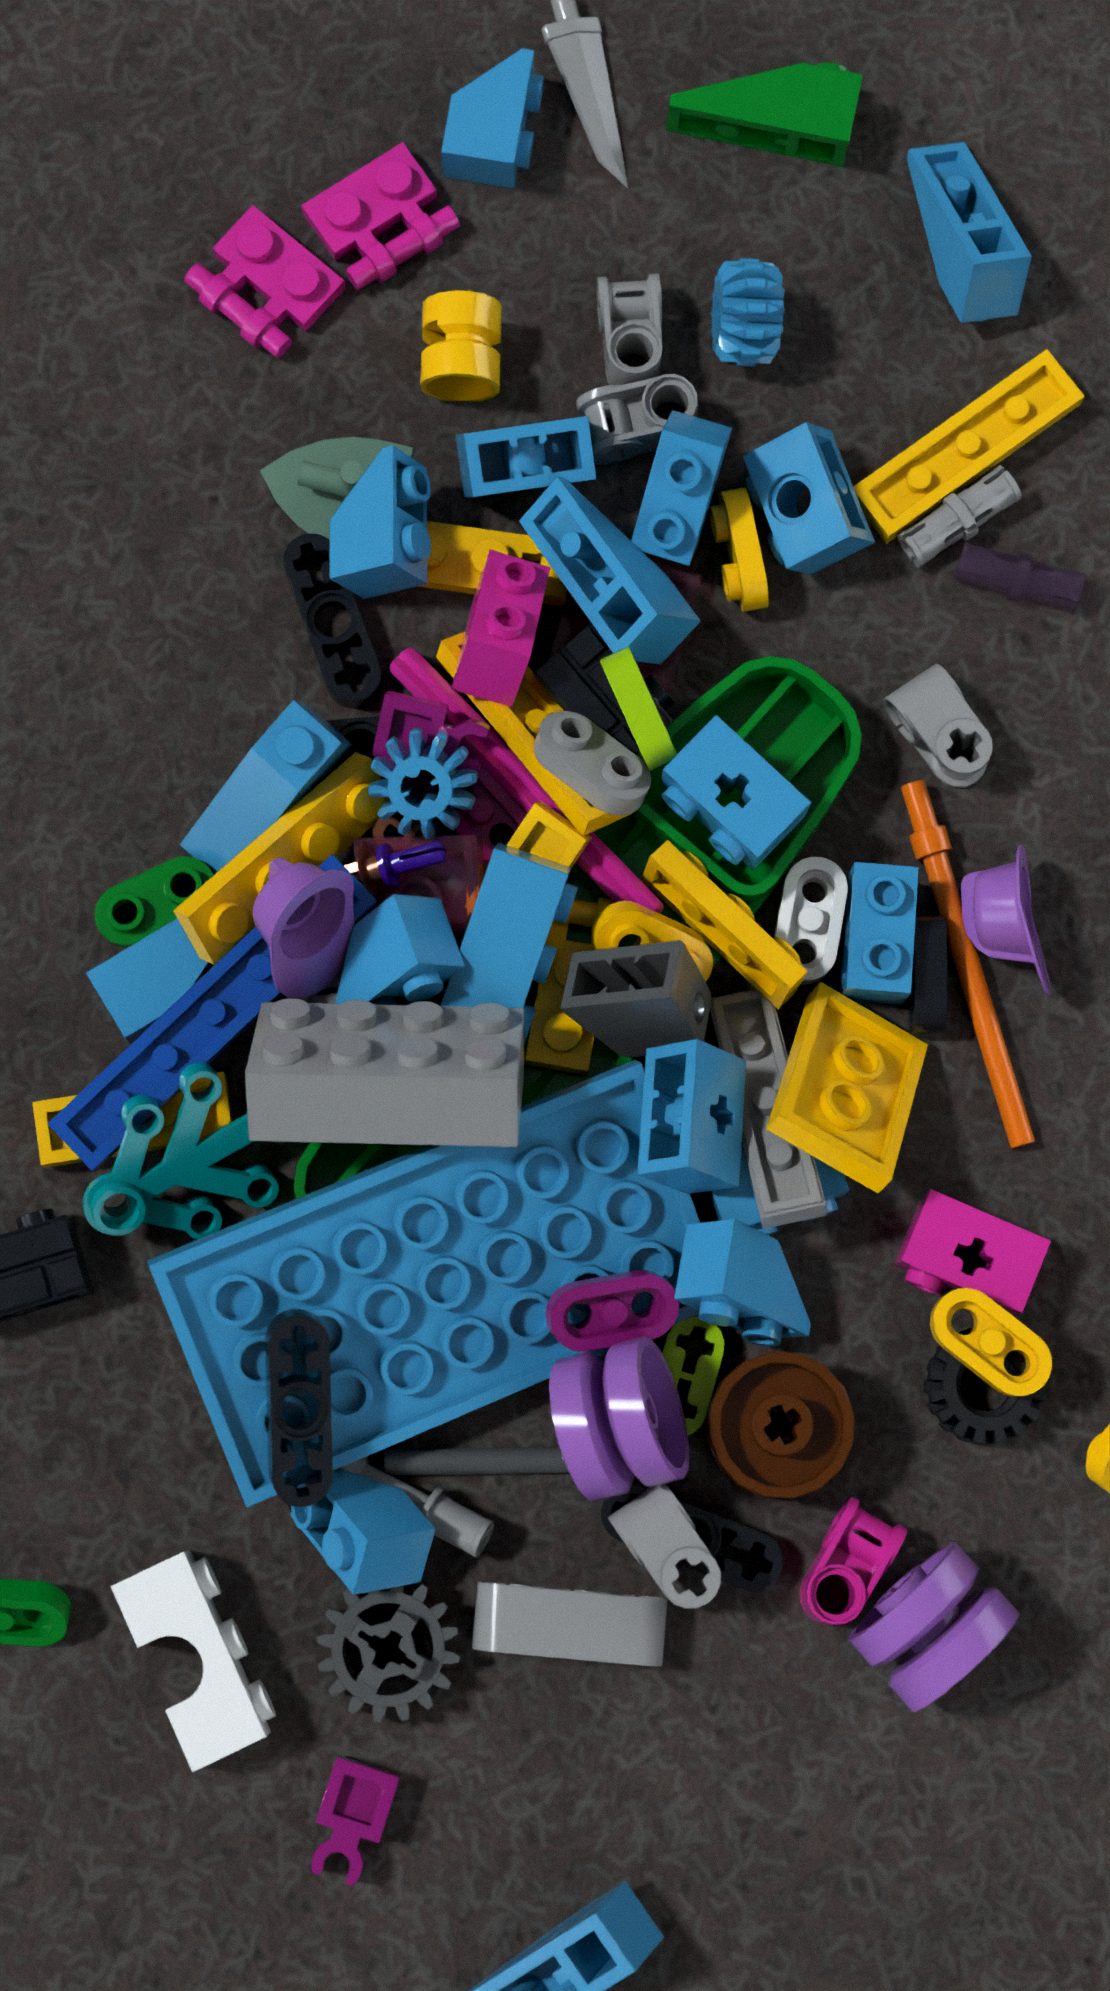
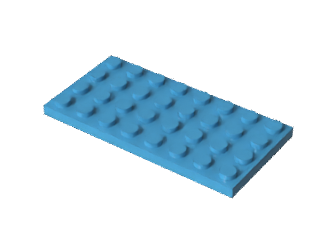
[147,1060,700,1507]

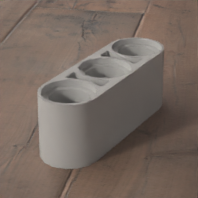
[472,1581,668,1666]

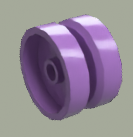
[549,1336,689,1501]
[847,1542,1020,1712]

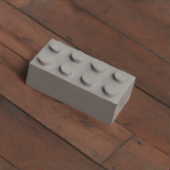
[245,998,524,1147]

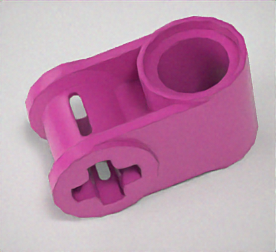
[799,1495,908,1625]

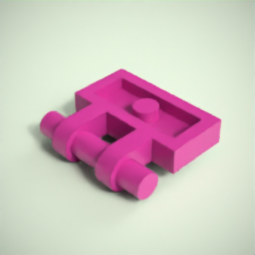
[301,142,460,290]
[184,205,346,359]

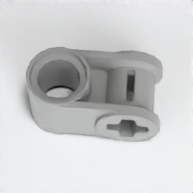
[597,273,663,385]
[576,374,698,465]
[883,663,993,788]
[607,1484,721,1609]

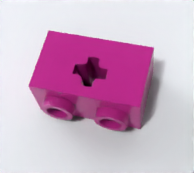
[451,550,550,707]
[894,1189,1051,1316]

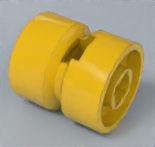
[420,290,502,402]

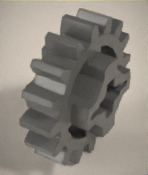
[316,1584,460,1723]

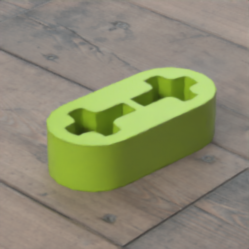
[600,646,677,771]
[662,1316,724,1435]

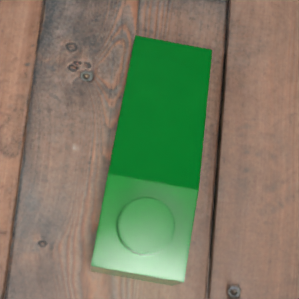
[666,62,863,167]

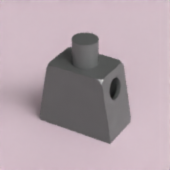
[560,940,711,1058]

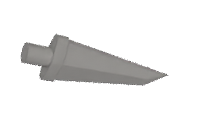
[541,0,628,188]

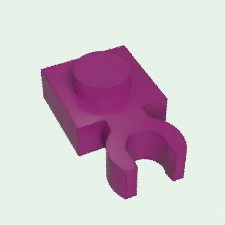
[371,691,490,770]
[311,1755,401,1886]

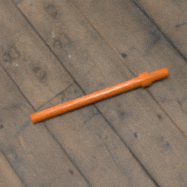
[901,780,1035,1149]

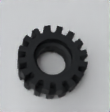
[924,1327,1047,1445]

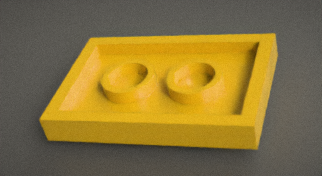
[766,982,928,1193]

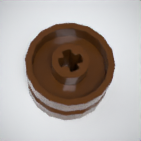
[704,1352,854,1498]

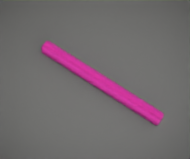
[389,647,664,914]

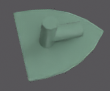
[260,437,413,540]

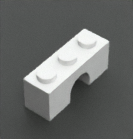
[111,1550,276,1772]

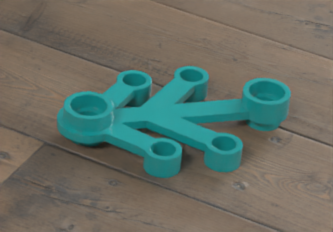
[82,1062,279,1240]

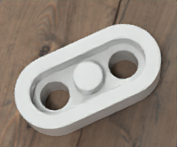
[774,857,848,985]

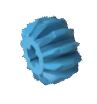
[710,258,785,366]
[368,728,478,839]

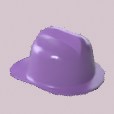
[961,845,1051,996]
[252,858,354,999]

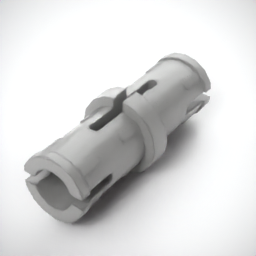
[897,465,1022,568]

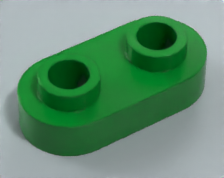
[95,856,213,949]
[0,1578,71,1647]

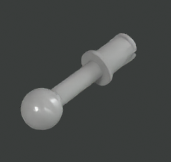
[339,1456,494,1558]

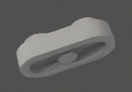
[533,711,651,815]

